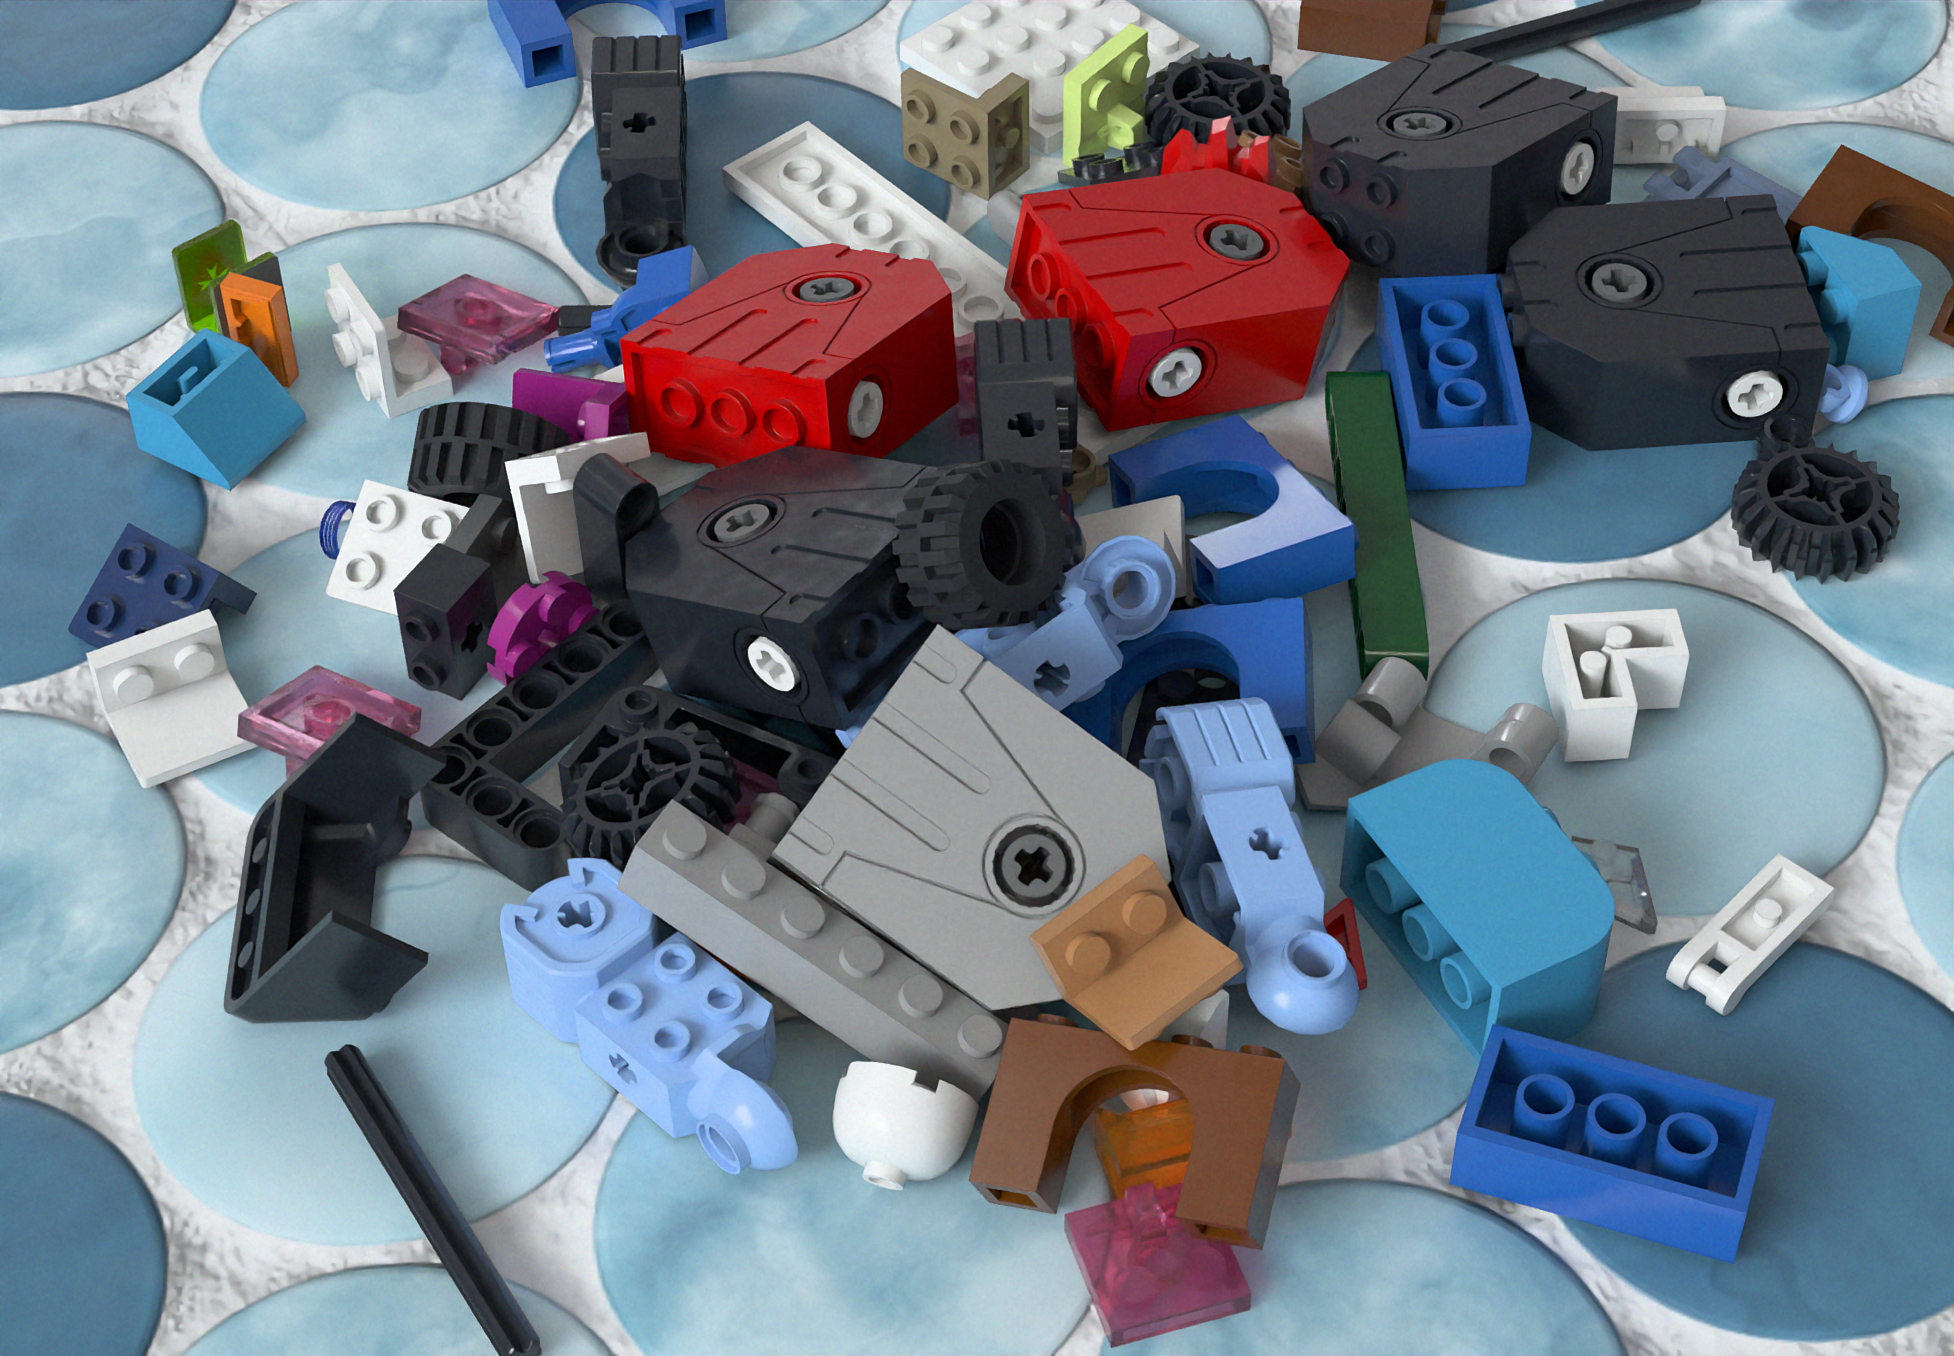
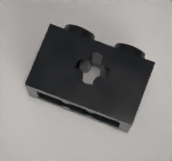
[393,543,498,701]

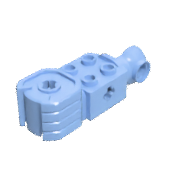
[835,535,1176,749]
[1139,697,1360,1035]
[500,858,799,1175]

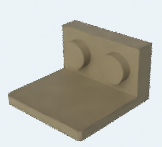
[901,68,1030,202]

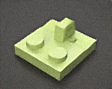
[1063,23,1150,168]

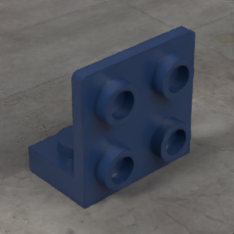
[68,522,257,649]

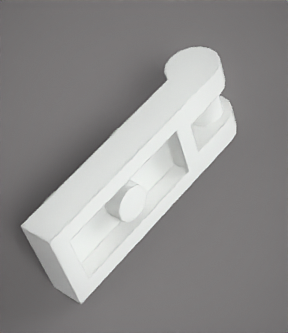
[1666,853,1835,1016]

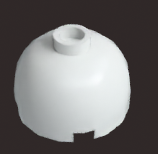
[832,1061,979,1190]

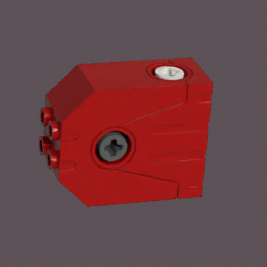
[1003,168,1351,432]
[620,243,959,469]

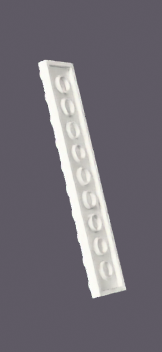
[722,121,1171,466]

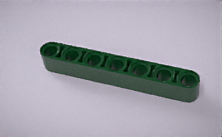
[1325,370,1429,683]

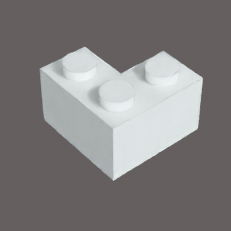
[1541,608,1690,762]

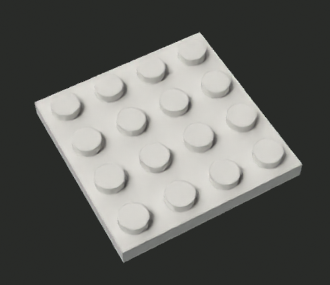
[900,0,1200,155]

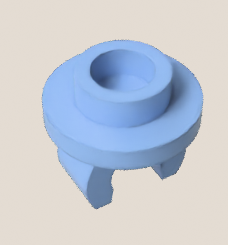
[1817,363,1868,424]

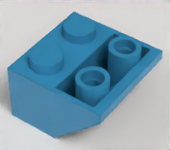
[1794,226,1922,382]
[126,328,307,491]

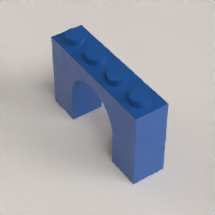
[487,0,727,88]
[1108,414,1360,606]
[1060,597,1316,765]

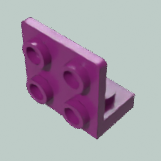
[512,368,630,467]

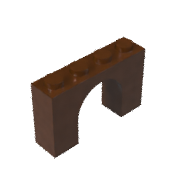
[1297,0,1449,62]
[1785,144,1954,347]
[968,1014,1301,1250]

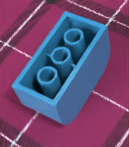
[1339,759,1615,1064]

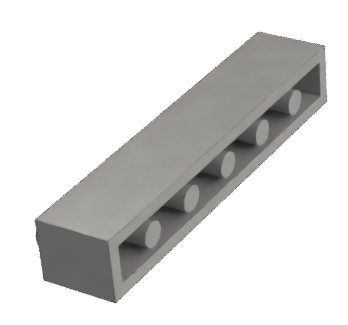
[616,799,1009,1103]

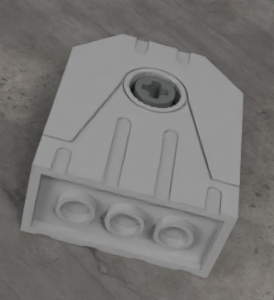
[766,624,1171,1013]

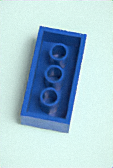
[1374,274,1532,491]
[1449,1024,1775,1264]

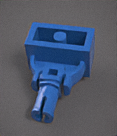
[544,245,712,374]

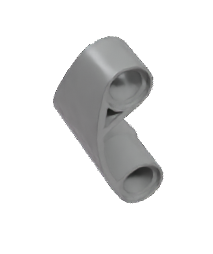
[1294,657,1559,811]

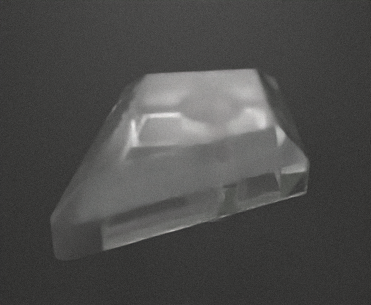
[1571,836,1658,936]

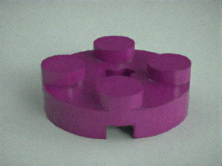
[487,571,600,686]

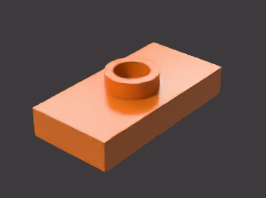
[220,272,299,388]

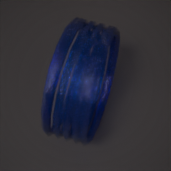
[319,500,356,560]

